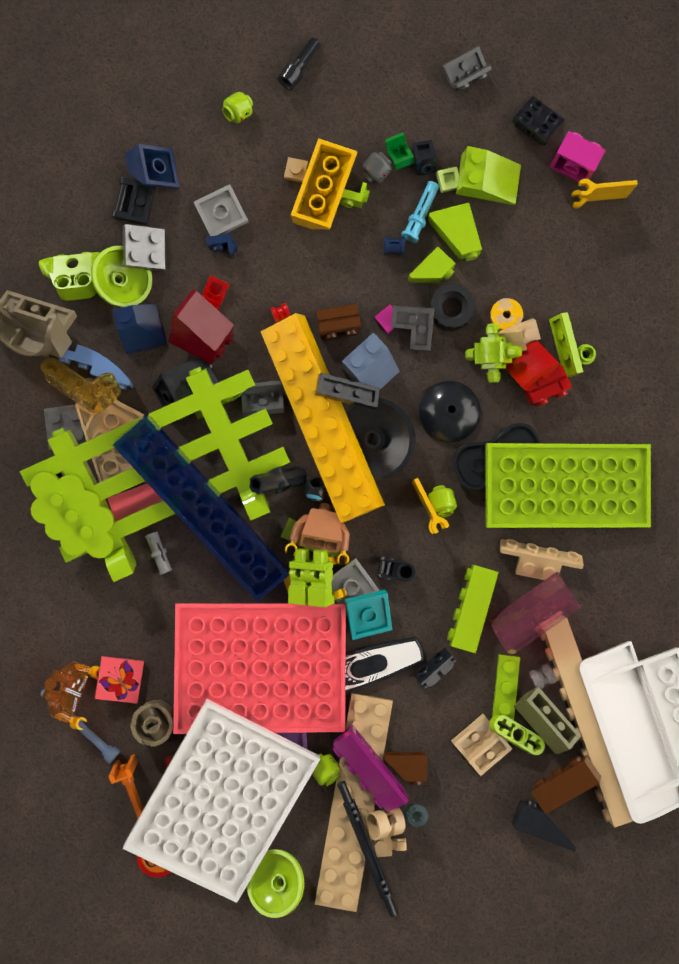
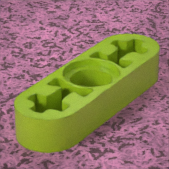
[490,715,545,755]

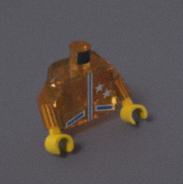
[43,662,100,730]

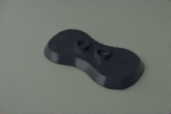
[453,423,542,491]

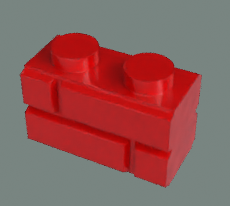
[523,365,572,407]

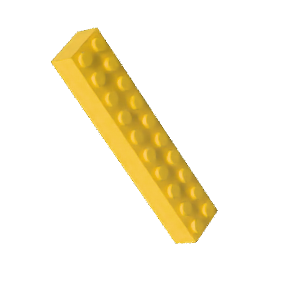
[261,313,385,523]

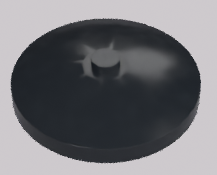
[345,398,415,481]

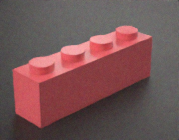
[107,469,194,521]

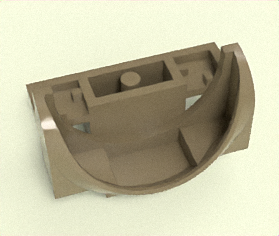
[0,290,77,358]

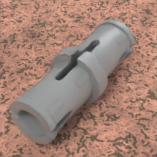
[145,532,172,575]

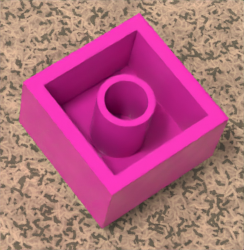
[549,131,606,183]

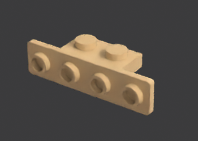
[500,539,584,583]

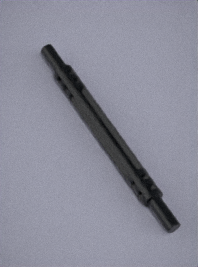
[337,781,398,917]

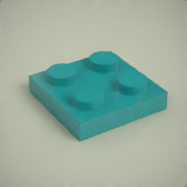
[345,590,392,640]

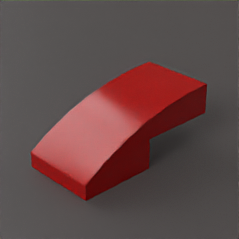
[202,275,230,310]

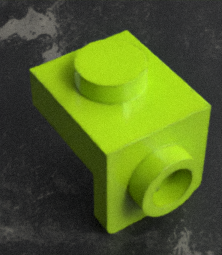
[340,182,370,208]

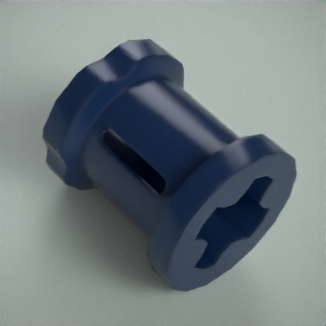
[384,236,405,256]

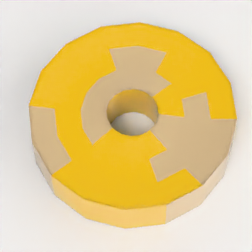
[490,298,523,331]

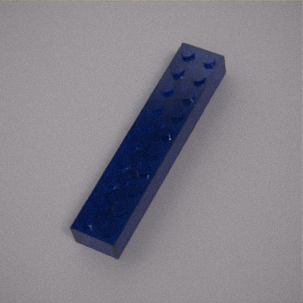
[112,413,289,602]

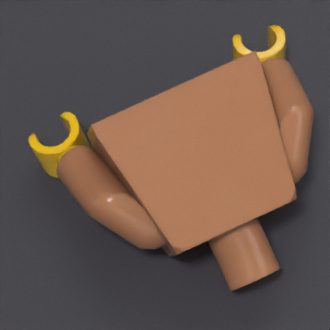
[285,503,350,565]

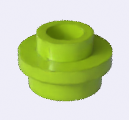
[577,344,596,365]

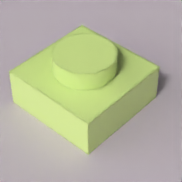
[436,167,459,193]

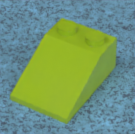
[456,146,521,205]

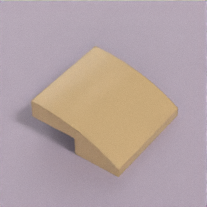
[451,714,512,776]

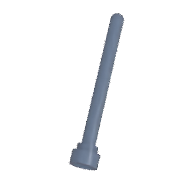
[40,689,121,765]

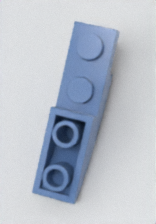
[58,344,134,390]

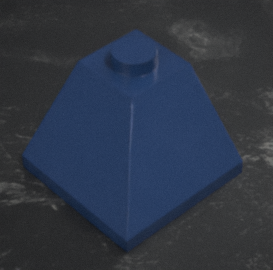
[125,144,180,189]
[112,304,167,354]

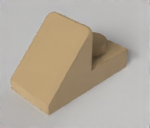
[498,318,541,351]

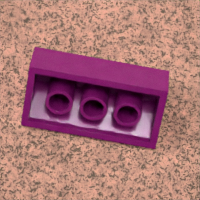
[333,725,409,812]

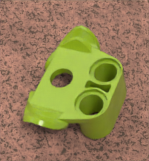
[39,252,100,301]

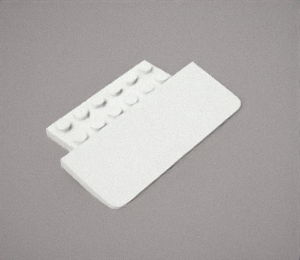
[579,641,679,824]

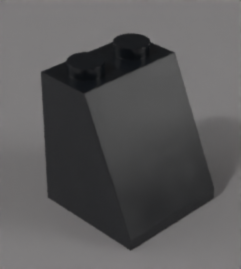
[152,357,221,423]

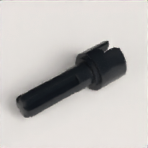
[277,37,321,91]

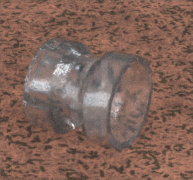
[528,663,557,690]

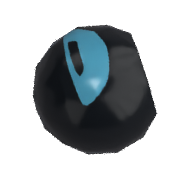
[304,476,329,502]

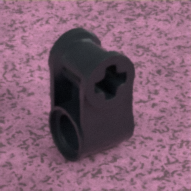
[375,556,416,581]

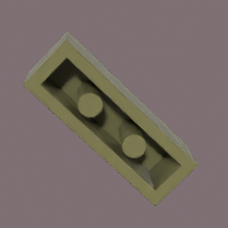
[514,687,581,754]

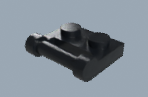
[111,177,156,225]

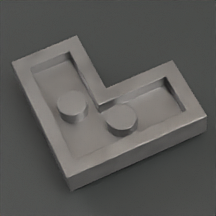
[391,305,434,351]

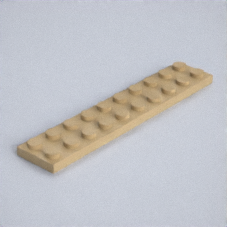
[315,693,393,912]

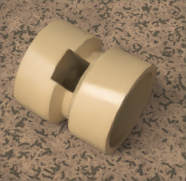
[365,807,405,841]

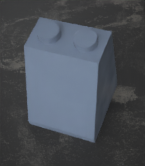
[342,333,400,389]

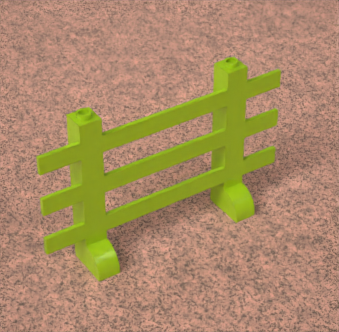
[20,367,290,582]

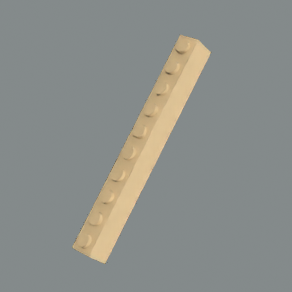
[538,615,633,828]

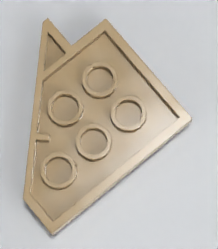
[75,392,154,494]

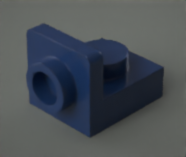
[206,233,238,259]

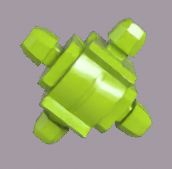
[465,324,522,383]

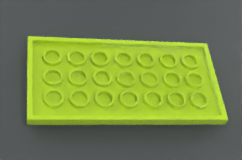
[486,443,651,528]

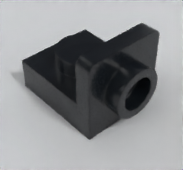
[412,140,437,175]

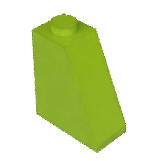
[428,202,482,261]

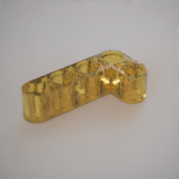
[40,358,121,414]

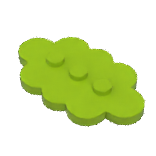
[30,471,114,558]

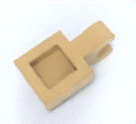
[370,836,407,857]

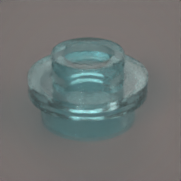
[407,804,428,827]

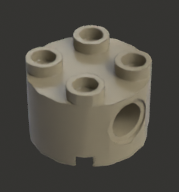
[131,700,174,746]

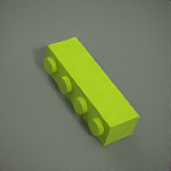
[447,565,499,653]

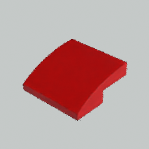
[506,340,560,391]

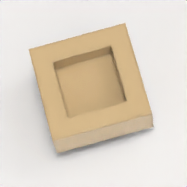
[284,157,308,183]

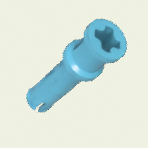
[401,181,440,243]

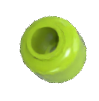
[222,92,253,123]
[428,485,457,518]
[312,753,341,787]

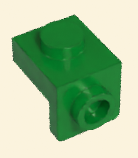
[385,133,415,170]

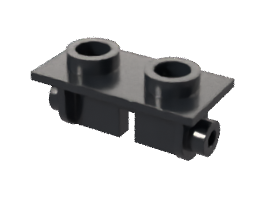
[414,648,457,689]

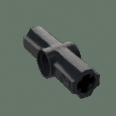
[249,466,307,495]

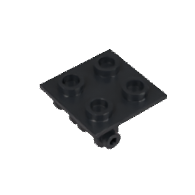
[512,96,565,146]

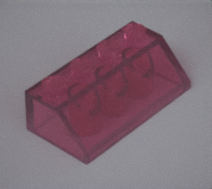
[489,572,582,654]

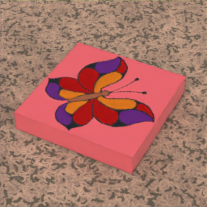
[95,656,144,703]

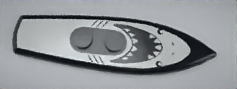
[345,637,425,694]

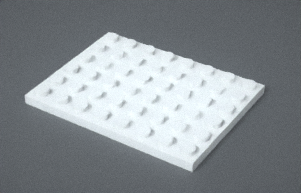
[123,699,320,903]

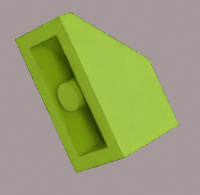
[408,247,456,283]

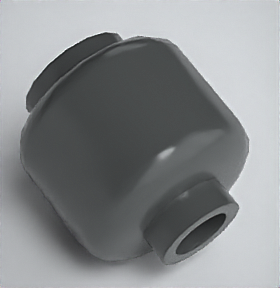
[362,151,392,183]

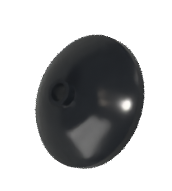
[419,381,481,442]

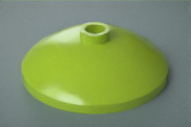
[91,246,152,308]
[247,849,304,918]

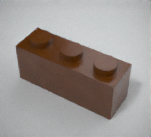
[531,755,601,814]

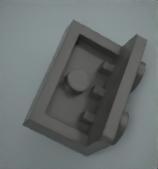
[441,46,492,91]
[242,381,284,416]

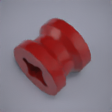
[270,302,291,323]

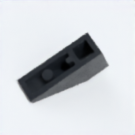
[512,799,576,852]

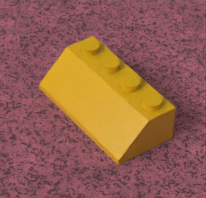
[291,138,357,229]

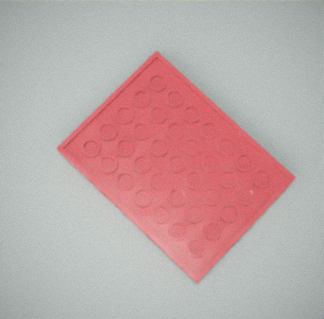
[173,603,346,734]

